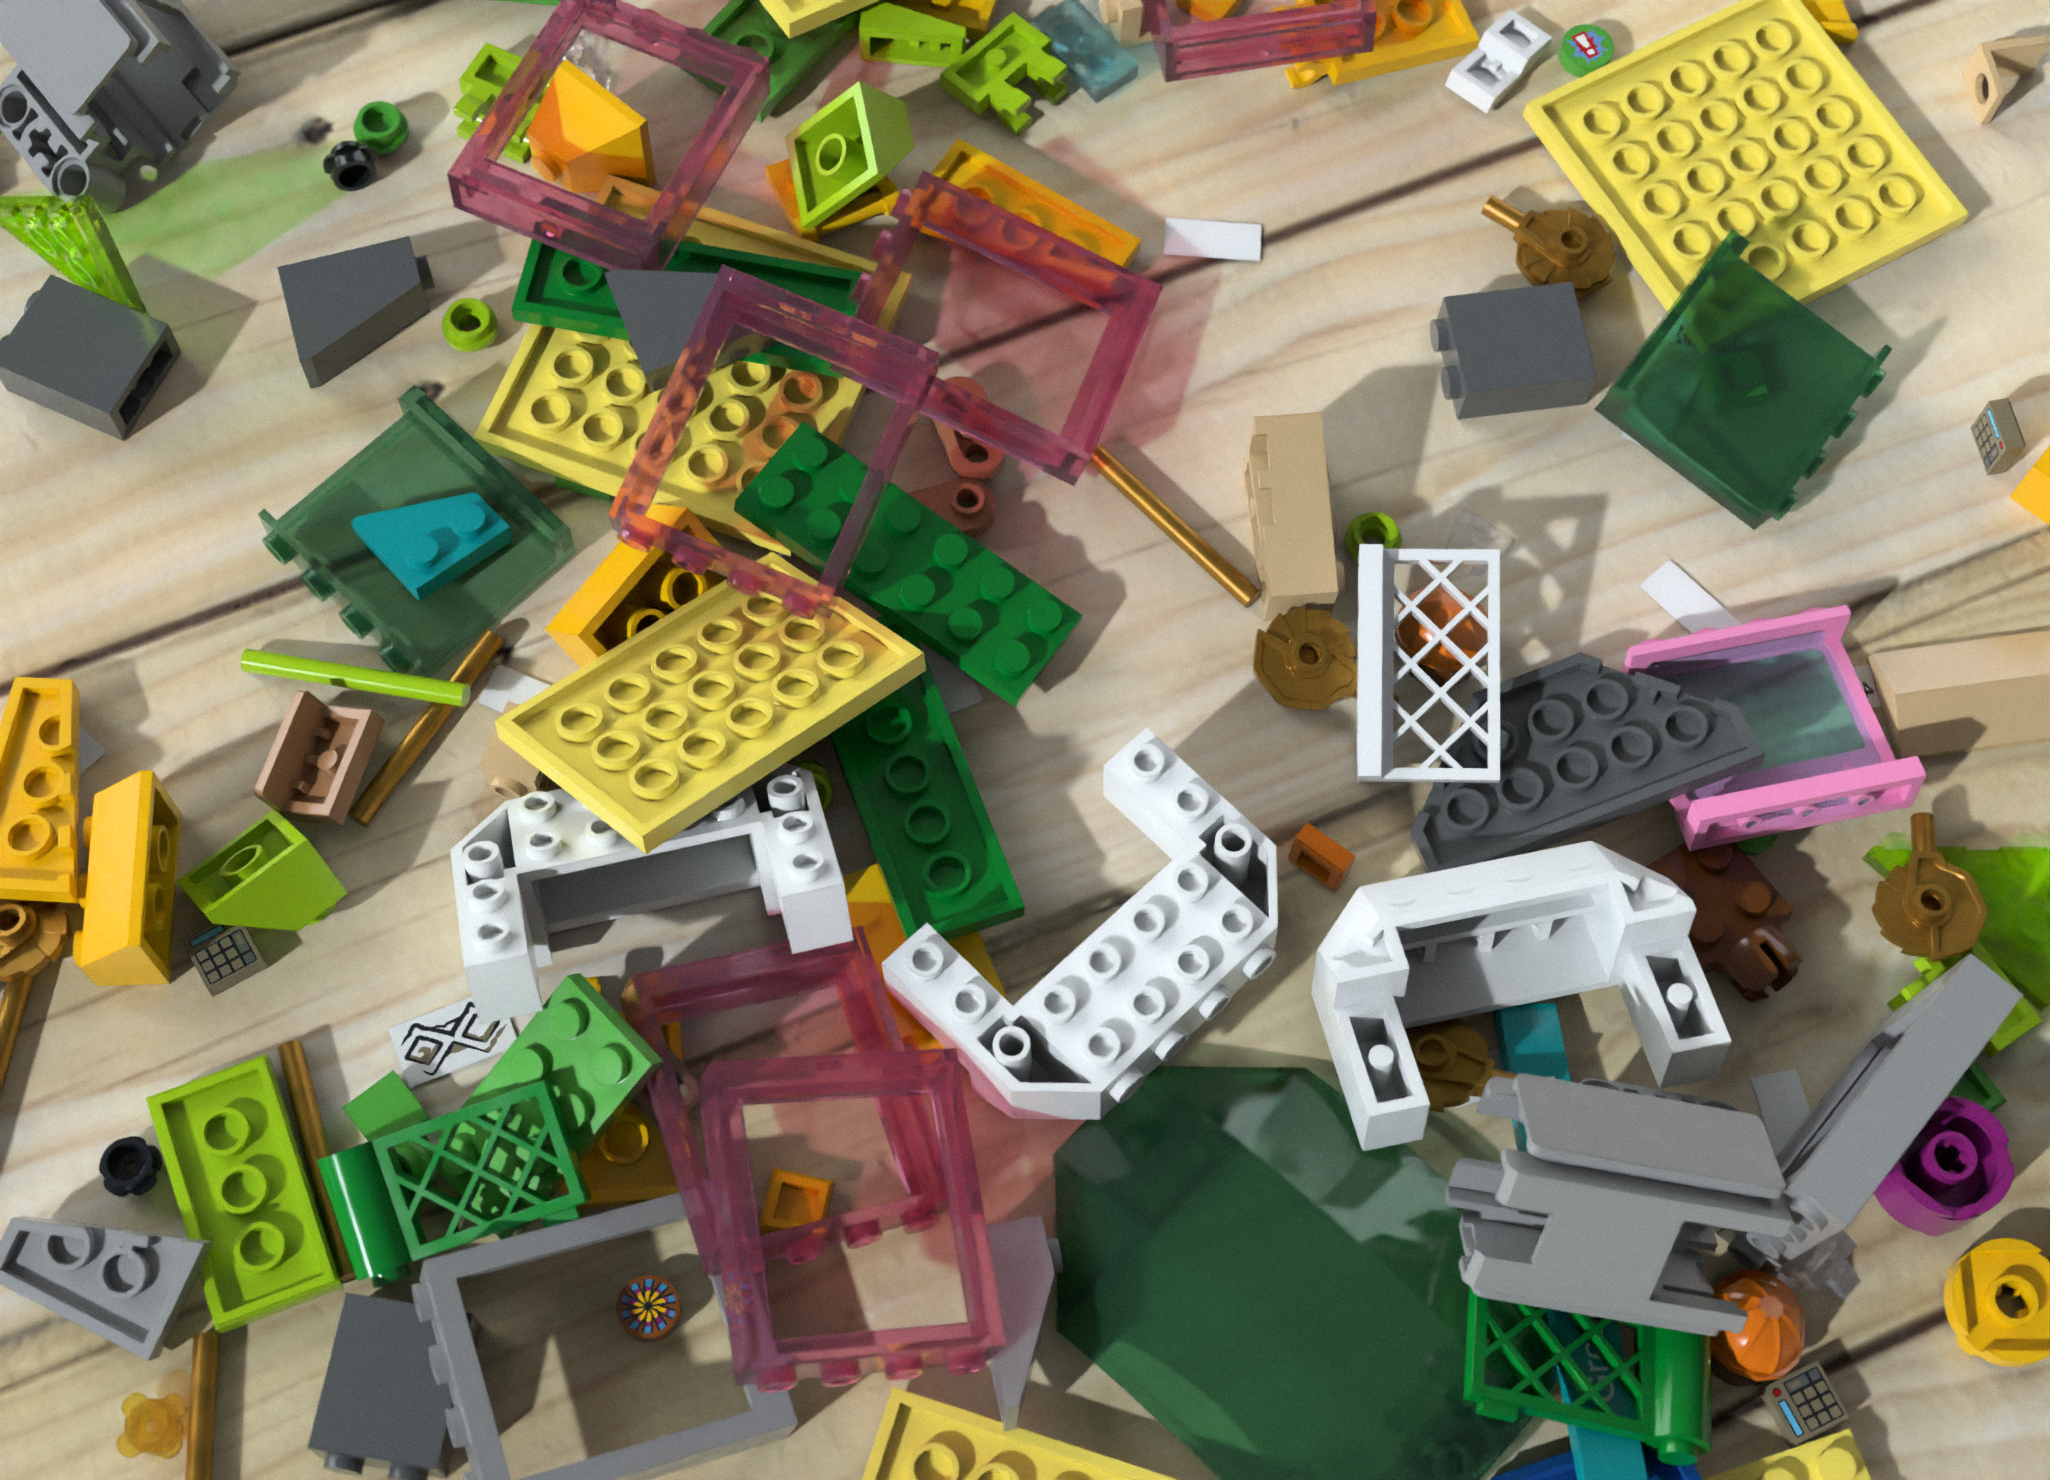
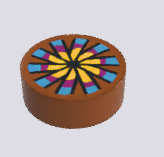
[616,1275,682,1342]

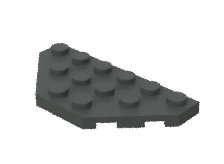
[1410,652,1765,873]

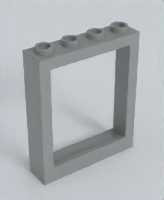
[1717,953,2023,1274]
[412,1181,798,1480]

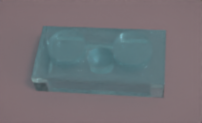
[1032,0,1139,104]

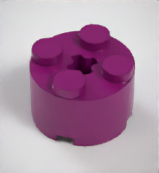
[1873,1096,2014,1237]

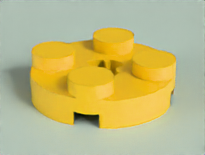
[1944,1238,2050,1367]

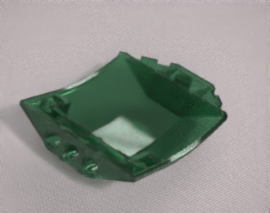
[1052,1066,1559,1480]

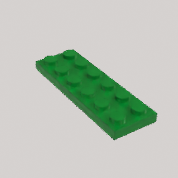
[511,216,865,378]
[734,421,1083,707]
[828,616,1025,941]

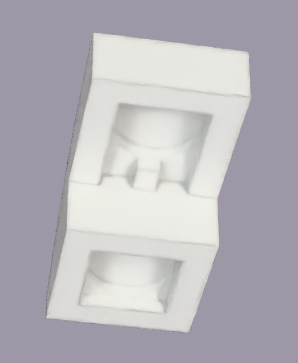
[1445,9,1553,114]

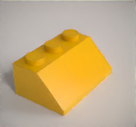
[544,504,742,668]
[73,770,182,986]

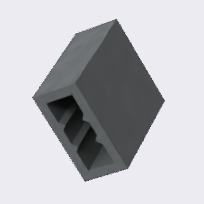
[0,274,182,441]
[1430,282,1597,420]
[308,1293,481,1480]

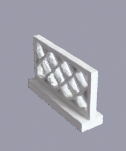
[1357,544,1500,784]

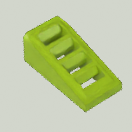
[859,0,966,68]

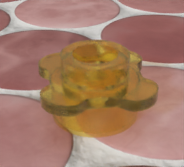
[116,1392,188,1459]

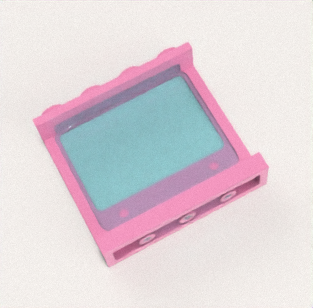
[1622,605,1927,851]

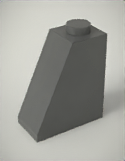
[277,236,435,389]
[604,269,783,393]

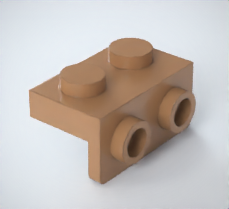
[254,690,385,826]

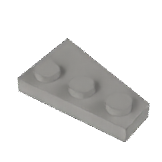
[0,1216,214,1361]

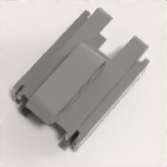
[0,0,241,215]
[1445,1073,1793,1336]

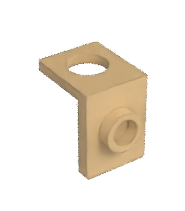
[1963,35,2050,125]

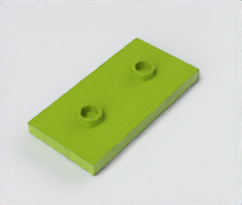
[146,1054,344,1334]

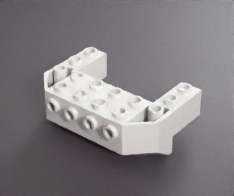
[882,727,1278,1120]
[450,763,854,1025]
[1311,841,1732,1152]

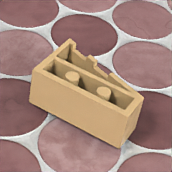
[1242,412,1345,621]

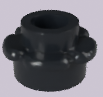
[323,141,377,191]
[99,1136,163,1197]

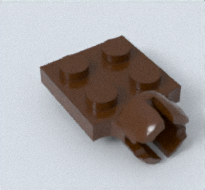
[1646,842,1803,1003]

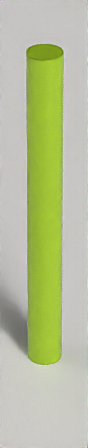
[241,649,470,707]

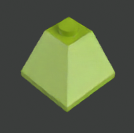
[785,81,915,230]
[175,809,348,931]

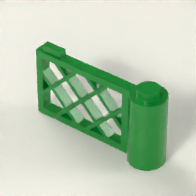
[316,1078,592,1288]
[1463,1286,1712,1466]

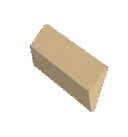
[1867,630,2050,760]

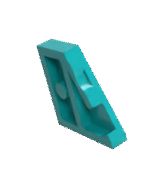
[351,492,513,602]

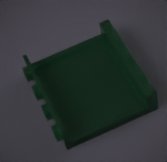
[1594,229,1892,530]
[258,385,576,678]

